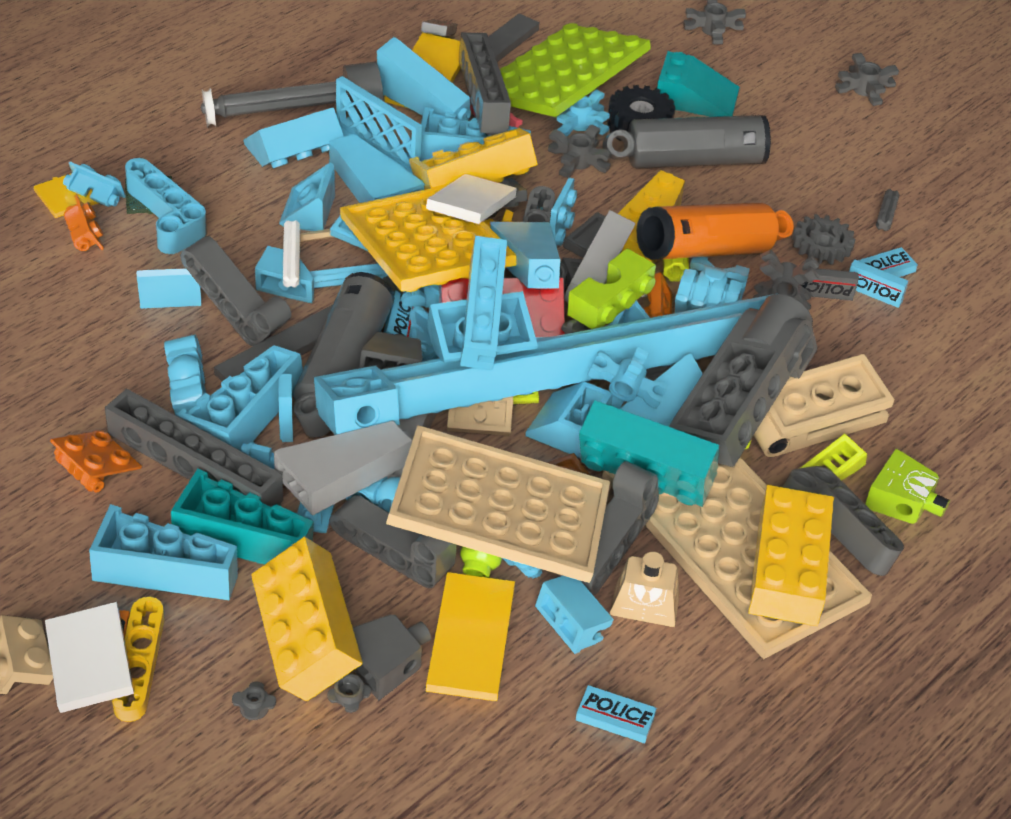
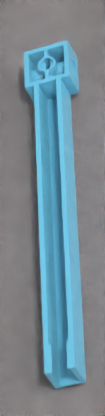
[314,293,778,435]

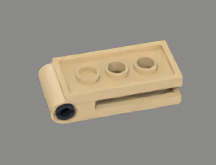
[753,354,895,457]

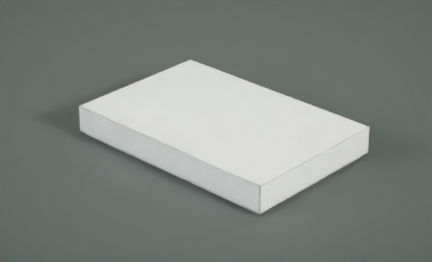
[426,174,517,224]
[45,602,134,713]

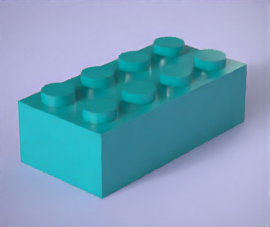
[579,400,719,507]

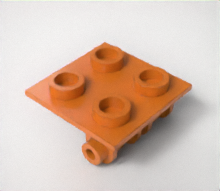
[50,430,142,493]

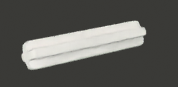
[283,220,300,288]

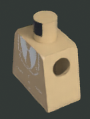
[610,552,679,627]

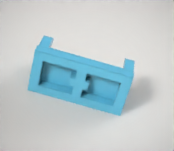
[535,576,614,654]

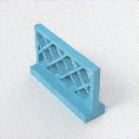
[336,76,422,174]

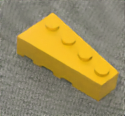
[409,128,538,190]
[618,170,685,263]

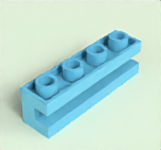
[460,236,507,370]

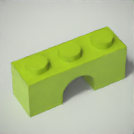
[567,248,656,329]

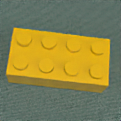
[748,485,834,626]
[251,536,363,701]

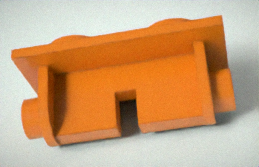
[64,194,104,251]

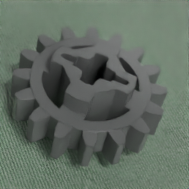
[792,214,856,265]

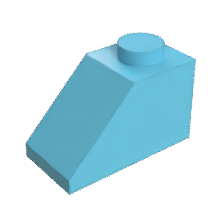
[255,246,314,304]

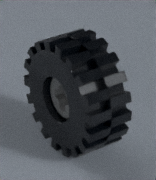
[607,85,675,141]

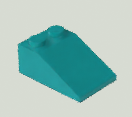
[657,51,740,117]

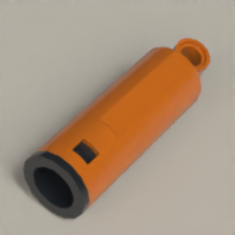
[636,203,794,260]

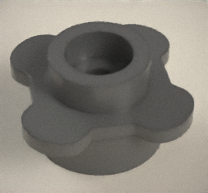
[327,674,371,713]
[232,681,276,720]

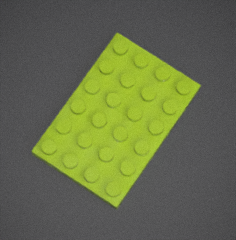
[500,23,651,117]

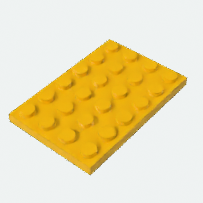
[340,185,516,292]

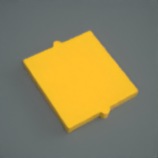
[34,173,98,218]

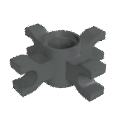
[683,0,746,44]
[835,53,899,106]
[548,125,612,178]
[753,249,819,310]

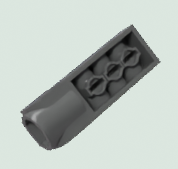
[668,294,818,467]

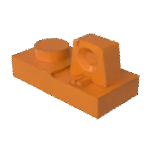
[643,272,672,318]

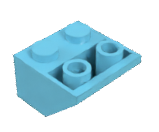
[525,382,613,459]

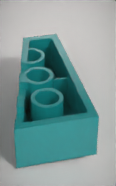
[171,468,314,565]

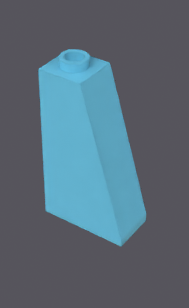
[377,37,471,121]
[329,134,424,203]
[490,222,560,288]
[620,353,703,426]

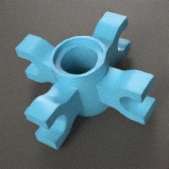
[557,90,609,136]
[588,347,668,409]

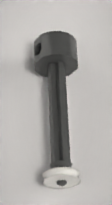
[201,61,383,128]

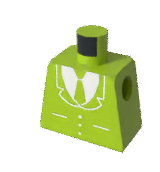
[865,449,950,524]

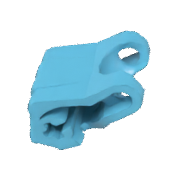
[674,257,750,313]

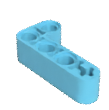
[125,158,206,254]

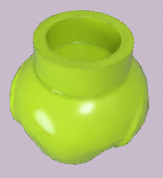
[460,546,502,578]

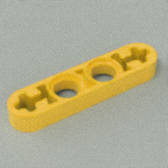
[112,597,164,722]

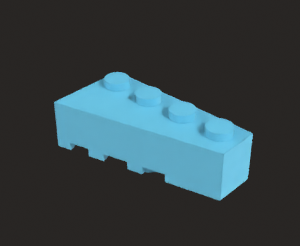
[420,107,531,161]
[175,345,303,451]
[89,504,238,600]

